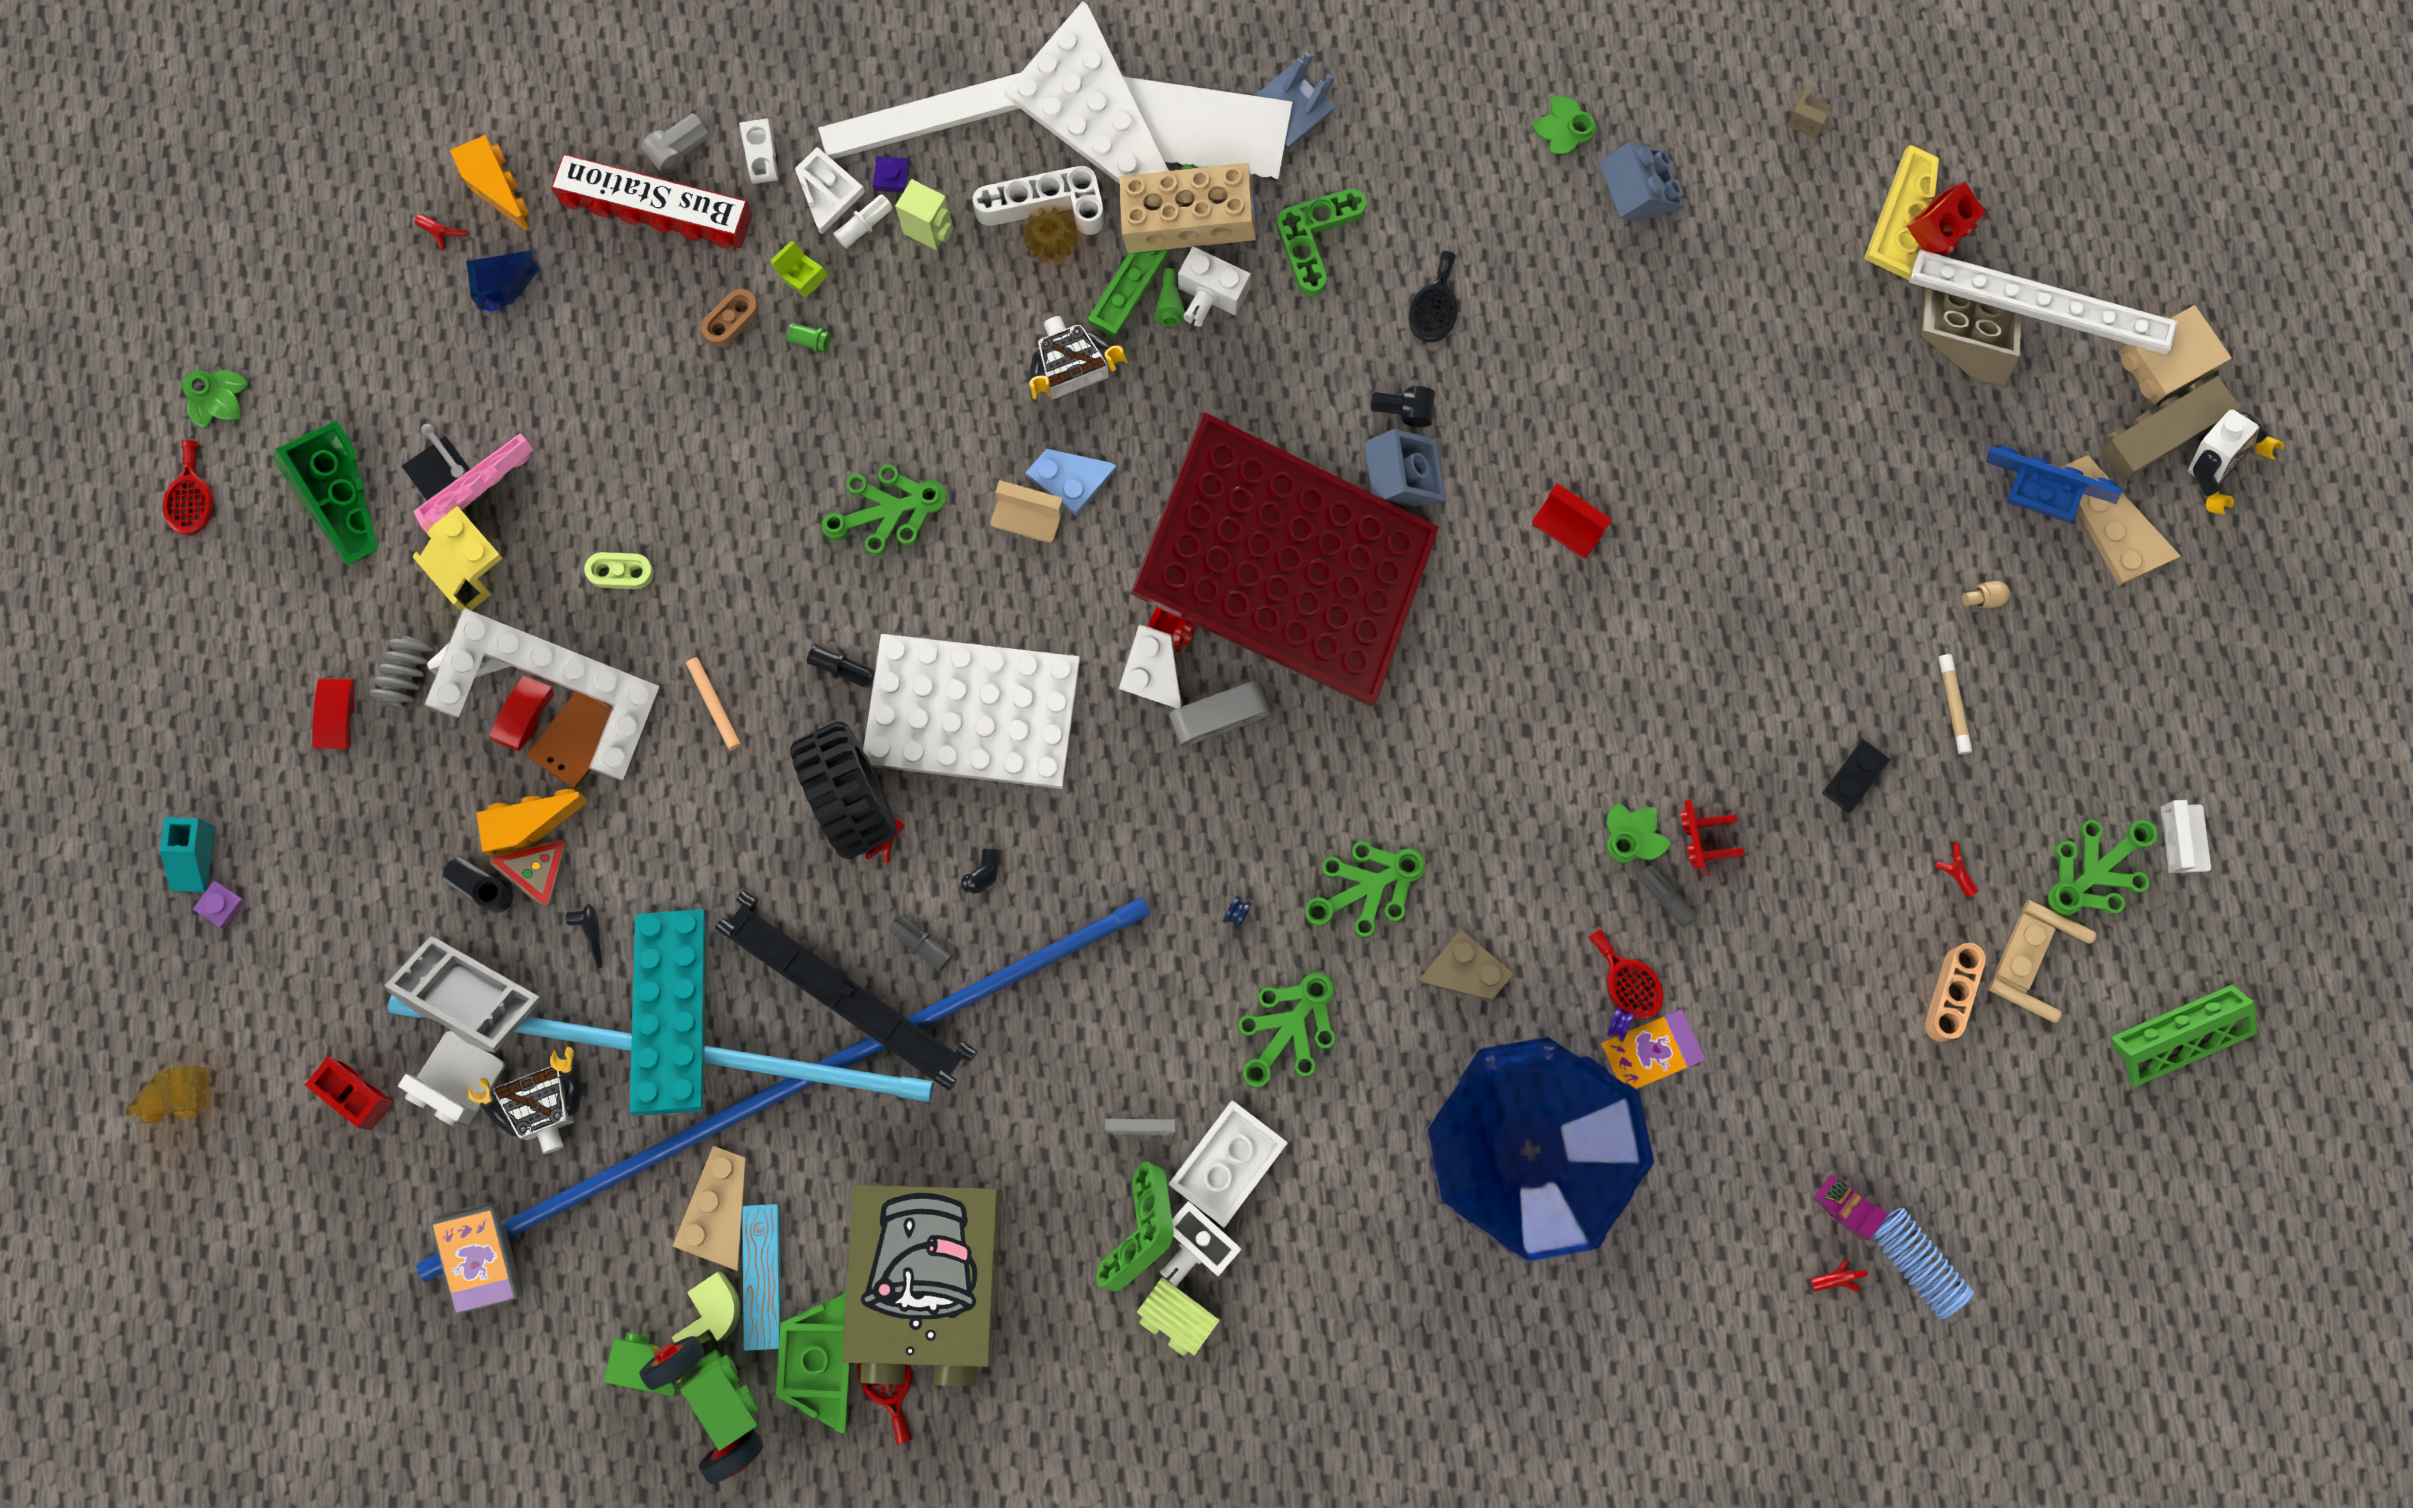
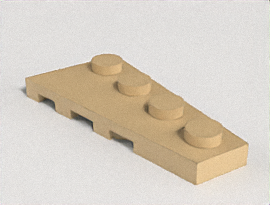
[2060,455,2181,586]

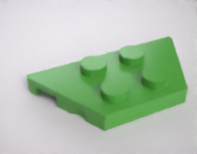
[776,1292,851,1433]

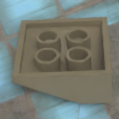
[1921,287,2021,386]

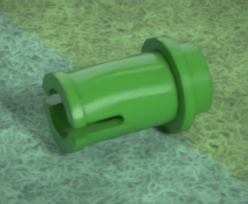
[787,322,831,353]

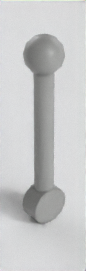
[421,423,466,479]

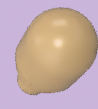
[1962,581,2010,609]

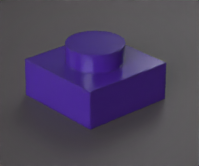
[873,156,910,193]

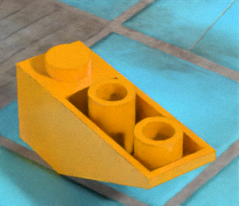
[450,135,530,231]
[476,789,587,857]

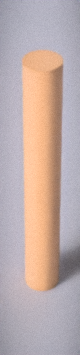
[686,657,741,751]

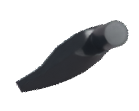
[566,904,602,968]

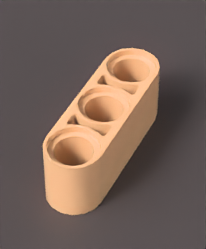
[1925,943,1986,1042]

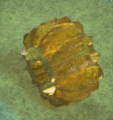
[1022,206,1077,264]

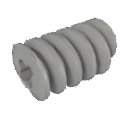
[369,634,433,709]

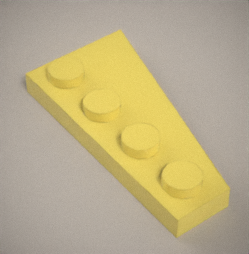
[1864,145,1939,280]

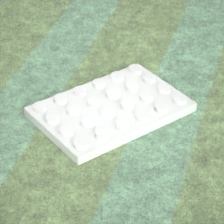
[863,634,1080,789]

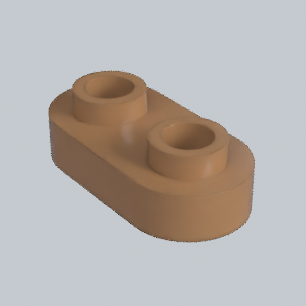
[701,289,759,347]

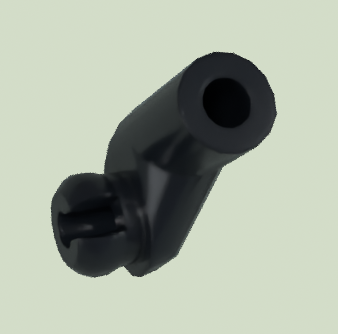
[961,849,999,894]

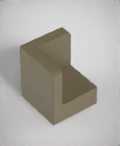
[1787,81,1831,139]

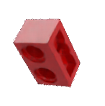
[1906,181,1986,255]
[304,1057,395,1130]

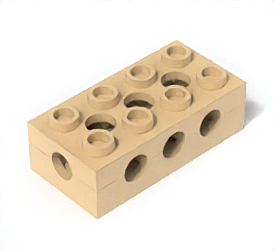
[1119,163,1256,253]

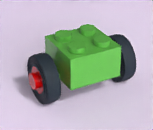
[639,1336,764,1484]

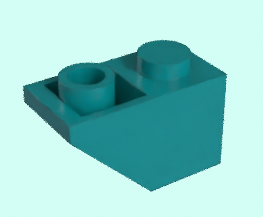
[160,817,215,893]

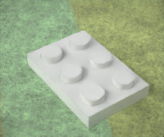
[1168,1100,1288,1228]

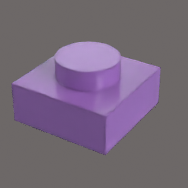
[193,881,245,929]

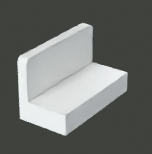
[2161,800,2211,873]

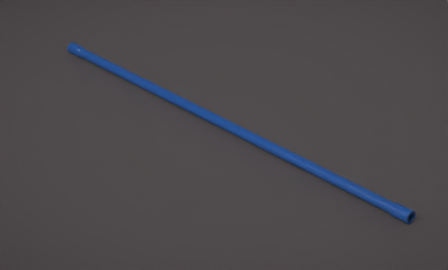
[416,897,1151,1283]

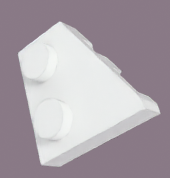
[795,147,865,234]
[1119,624,1183,708]

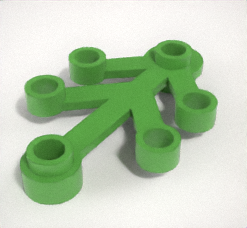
[822,464,947,556]
[2048,820,2157,916]
[1305,841,1425,938]
[1238,972,1335,1088]

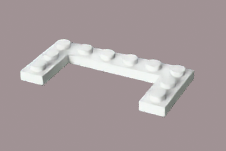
[424,608,659,780]

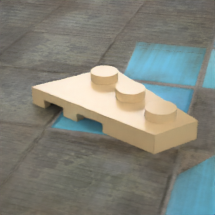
[673,1146,748,1271]

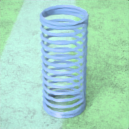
[1871,1208,1974,1319]

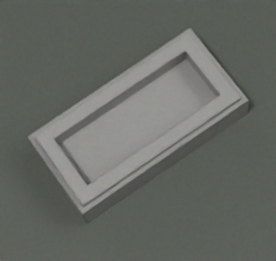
[1105,1119,1176,1136]

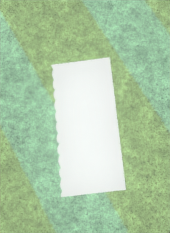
[1123,76,1292,179]

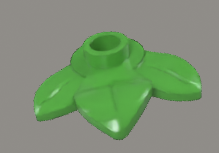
[1532,95,1596,155]
[182,370,248,429]
[1606,803,1671,863]

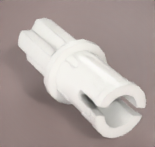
[833,195,892,250]

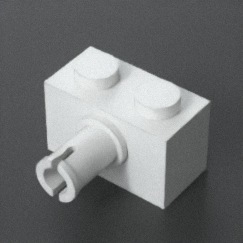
[1178,247,1251,327]
[1159,1201,1242,1287]

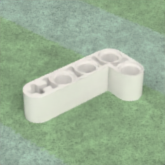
[973,166,1104,235]

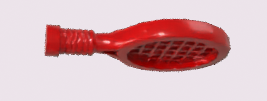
[162,440,214,536]
[1588,928,1664,1020]
[857,1363,913,1445]

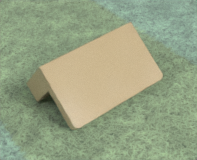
[990,480,1064,543]

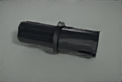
[806,644,874,687]

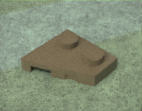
[1418,930,1514,1001]

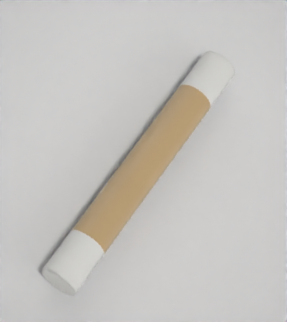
[1938,654,1972,754]

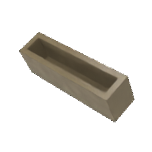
[2100,376,2241,482]

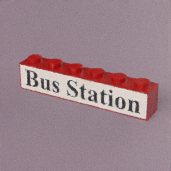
[551,154,753,249]

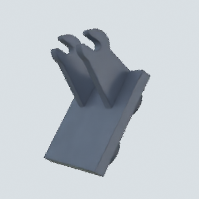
[1254,52,1335,149]

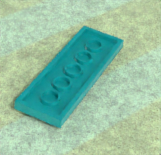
[629,909,706,1116]

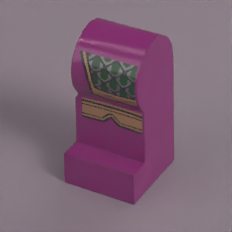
[1813,1175,1889,1241]

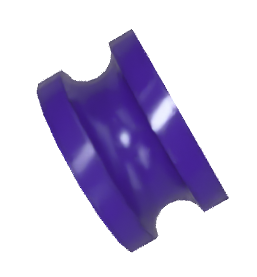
[1607,1007,1634,1042]

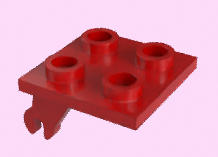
[1680,799,1745,876]

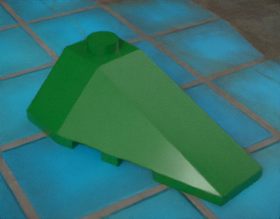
[272,420,378,566]

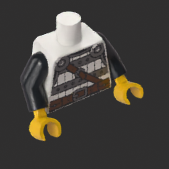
[1029,316,1128,400]
[2187,410,2284,515]
[468,1047,584,1154]

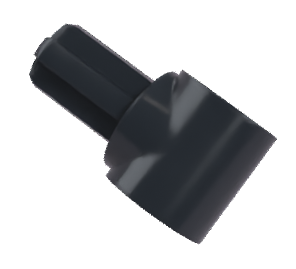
[1370,386,1435,428]

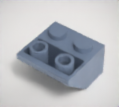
[1599,142,1685,222]

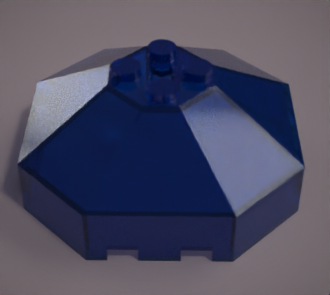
[1424,1037,1655,1262]

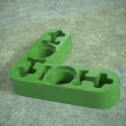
[1277,189,1367,297]
[1096,1161,1174,1292]

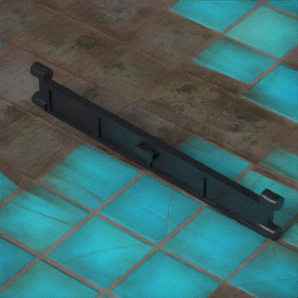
[715,890,978,1091]

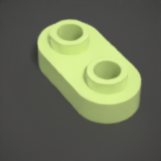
[584,552,654,589]

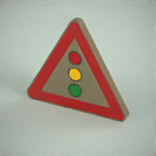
[490,840,566,907]

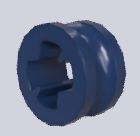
[1223,895,1252,930]

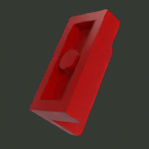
[1532,483,1612,559]

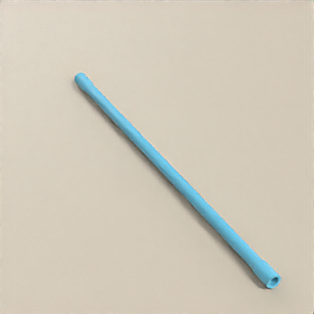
[388,995,934,1102]

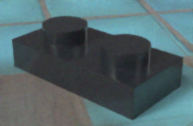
[1822,739,1891,813]

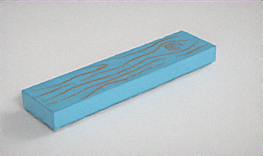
[742,1204,781,1351]

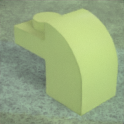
[671,1272,741,1345]

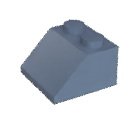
[1364,429,1446,508]

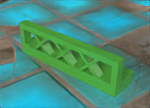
[2110,984,2257,1087]

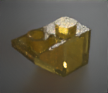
[125,1066,210,1123]

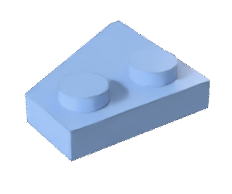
[1025,449,1117,516]

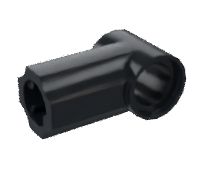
[441,855,513,913]

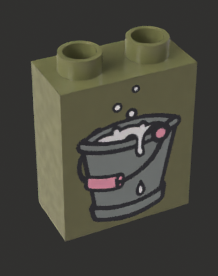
[842,1185,1002,1386]

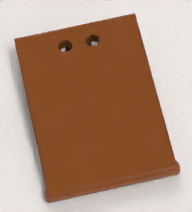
[525,691,612,790]

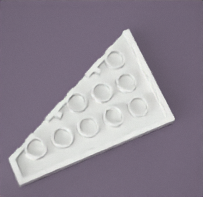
[1005,1,1169,183]

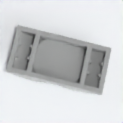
[384,936,541,1053]

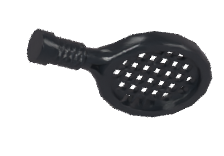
[1408,251,1458,342]

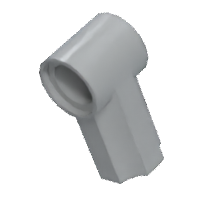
[641,113,710,174]

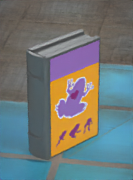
[431,1201,523,1314]

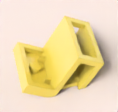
[413,506,503,612]

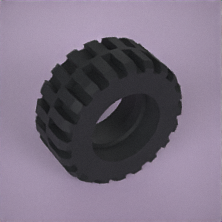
[790,721,897,859]

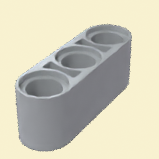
[1169,681,1272,747]

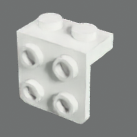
[398,1031,505,1125]

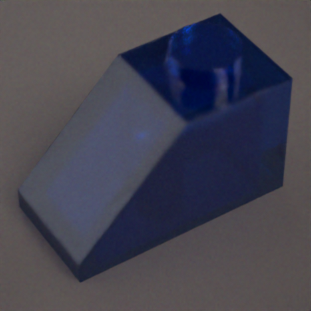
[466,250,540,311]

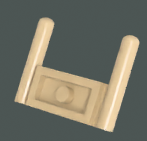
[1988,899,2096,1023]

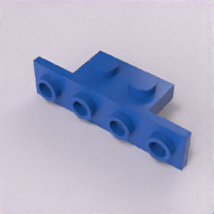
[1986,446,2123,524]

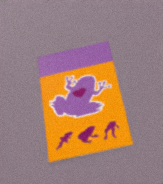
[1601,1009,1706,1094]

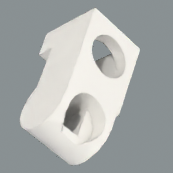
[739,118,779,184]

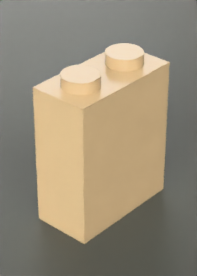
[2118,305,2232,406]

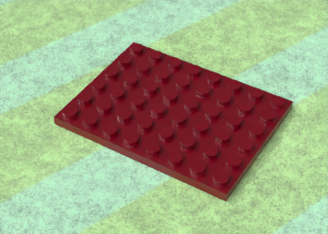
[1130,412,1439,707]

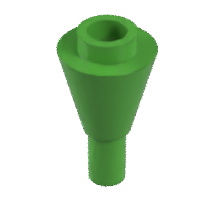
[1154,268,1185,327]

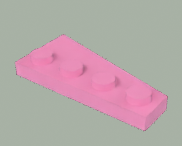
[413,433,534,537]

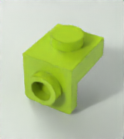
[770,241,829,298]

